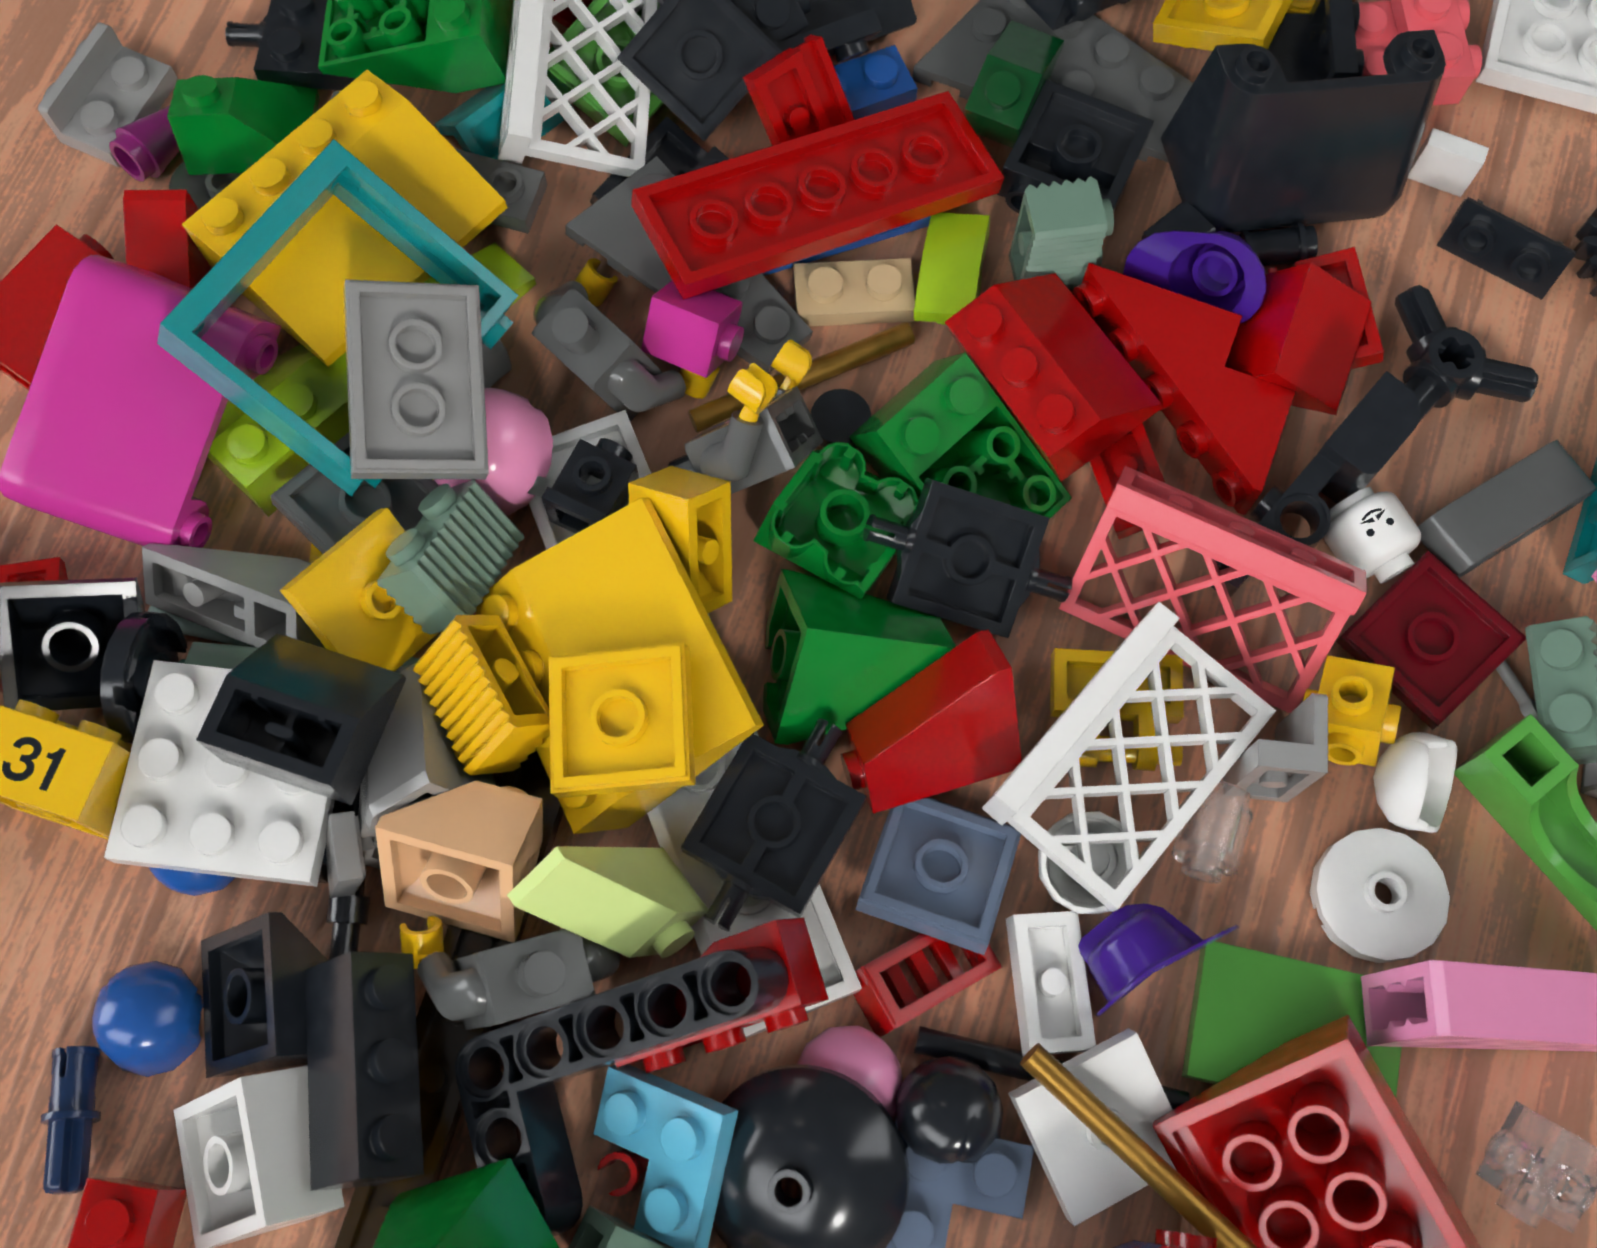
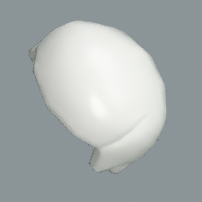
[1373,732,1458,833]
[1038,811,1140,914]

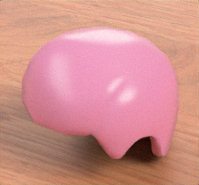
[797,1026,903,1119]

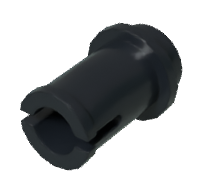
[1239,221,1318,266]

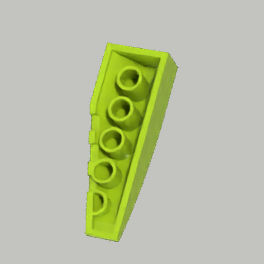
[207,243,537,517]

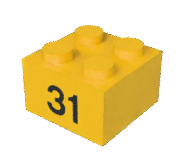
[0,700,132,840]

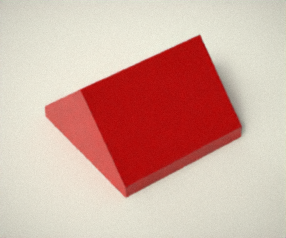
[1225,262,1372,416]

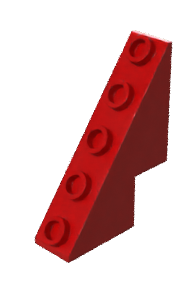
[1073,263,1296,515]

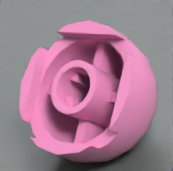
[434,388,553,515]

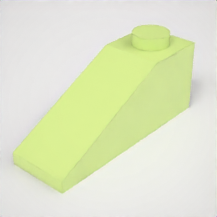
[507,846,708,958]

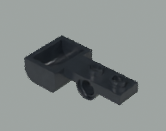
[1211,371,1421,598]

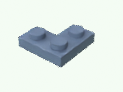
[886,1116,1034,1248]

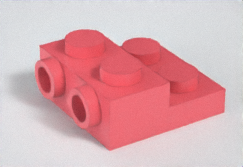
[1355,0,1482,105]

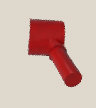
[597,1150,649,1196]

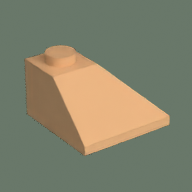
[375,780,543,943]

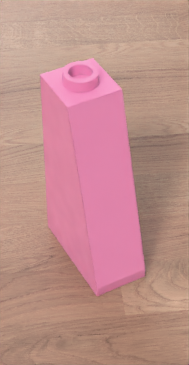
[1361,960,1597,1052]

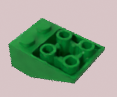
[318,0,513,93]
[849,352,1072,518]

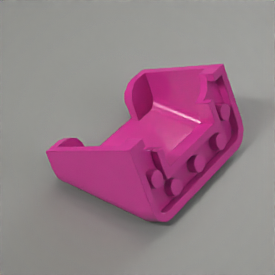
[0,255,282,548]

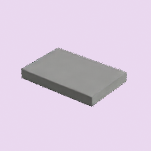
[344,279,489,479]

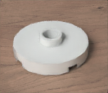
[1310,828,1450,963]

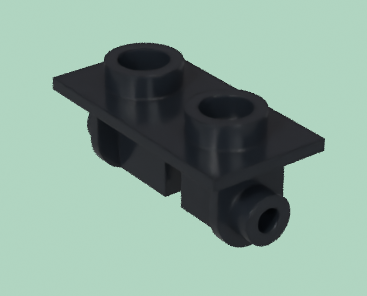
[1436,197,1576,300]

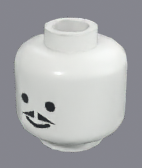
[1324,487,1421,584]

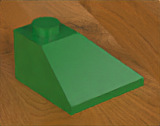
[167,75,320,175]

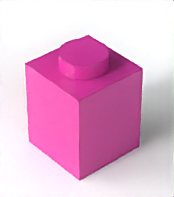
[641,280,744,378]

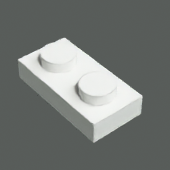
[1006,911,1096,1056]

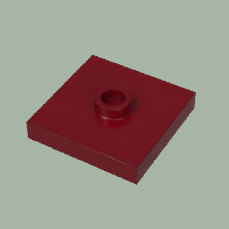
[1336,551,1526,730]

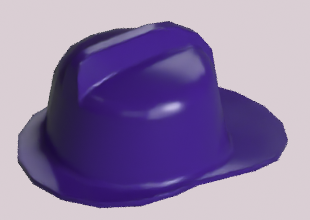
[1123,230,1267,324]
[1078,903,1239,1017]

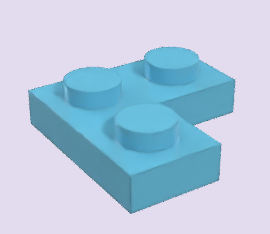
[593,1065,739,1248]

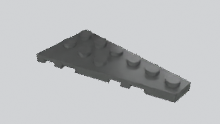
[912,0,1193,163]

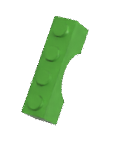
[1454,714,1597,931]

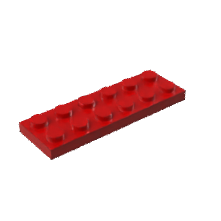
[631,91,1005,300]

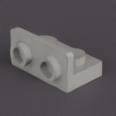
[38,22,178,167]

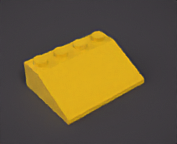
[182,70,508,367]
[475,498,764,834]

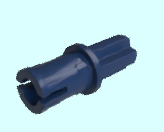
[40,1046,101,1195]

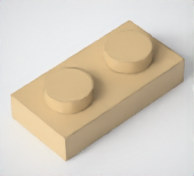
[794,258,915,327]

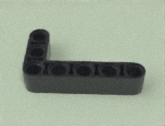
[455,946,789,1237]

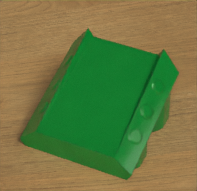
[753,442,919,600]

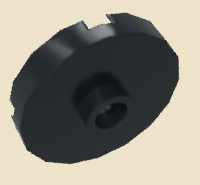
[100,611,187,743]

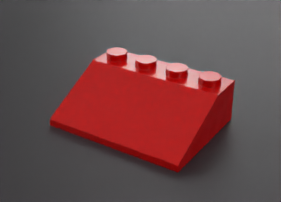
[1152,1015,1481,1248]

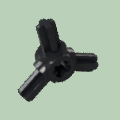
[1395,285,1538,422]

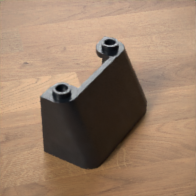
[1161,30,1446,233]

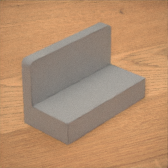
[1223,693,1328,802]

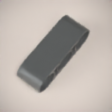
[1418,440,1597,578]

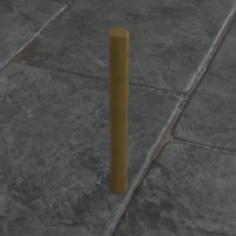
[688,322,915,433]
[1020,1043,1256,1248]

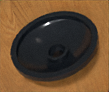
[713,1065,910,1248]

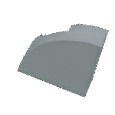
[326,811,366,898]

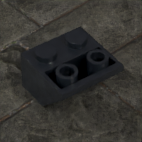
[196,633,406,805]

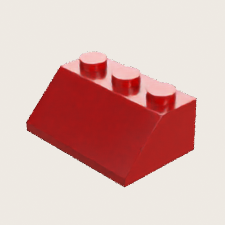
[945,273,1163,482]

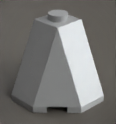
[358,662,497,869]

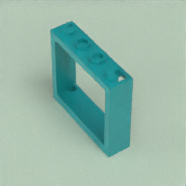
[157,139,519,496]

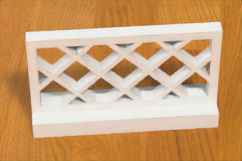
[498,0,657,177]
[982,601,1276,912]

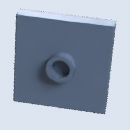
[855,797,1021,955]

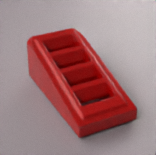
[853,934,1002,1037]

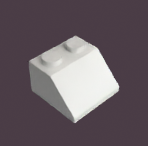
[173,1066,345,1248]

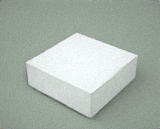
[1408,128,1489,197]

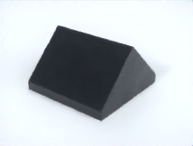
[0,577,145,710]

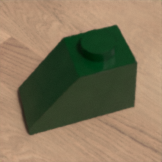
[964,20,1065,148]

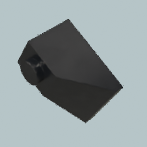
[201,912,328,1078]

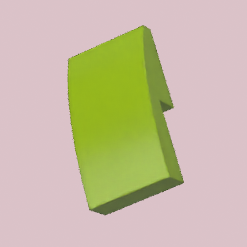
[914,212,990,325]

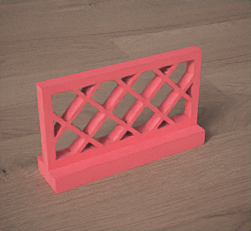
[1059,466,1367,713]

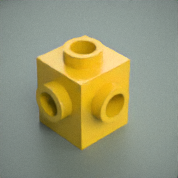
[1303,655,1402,767]

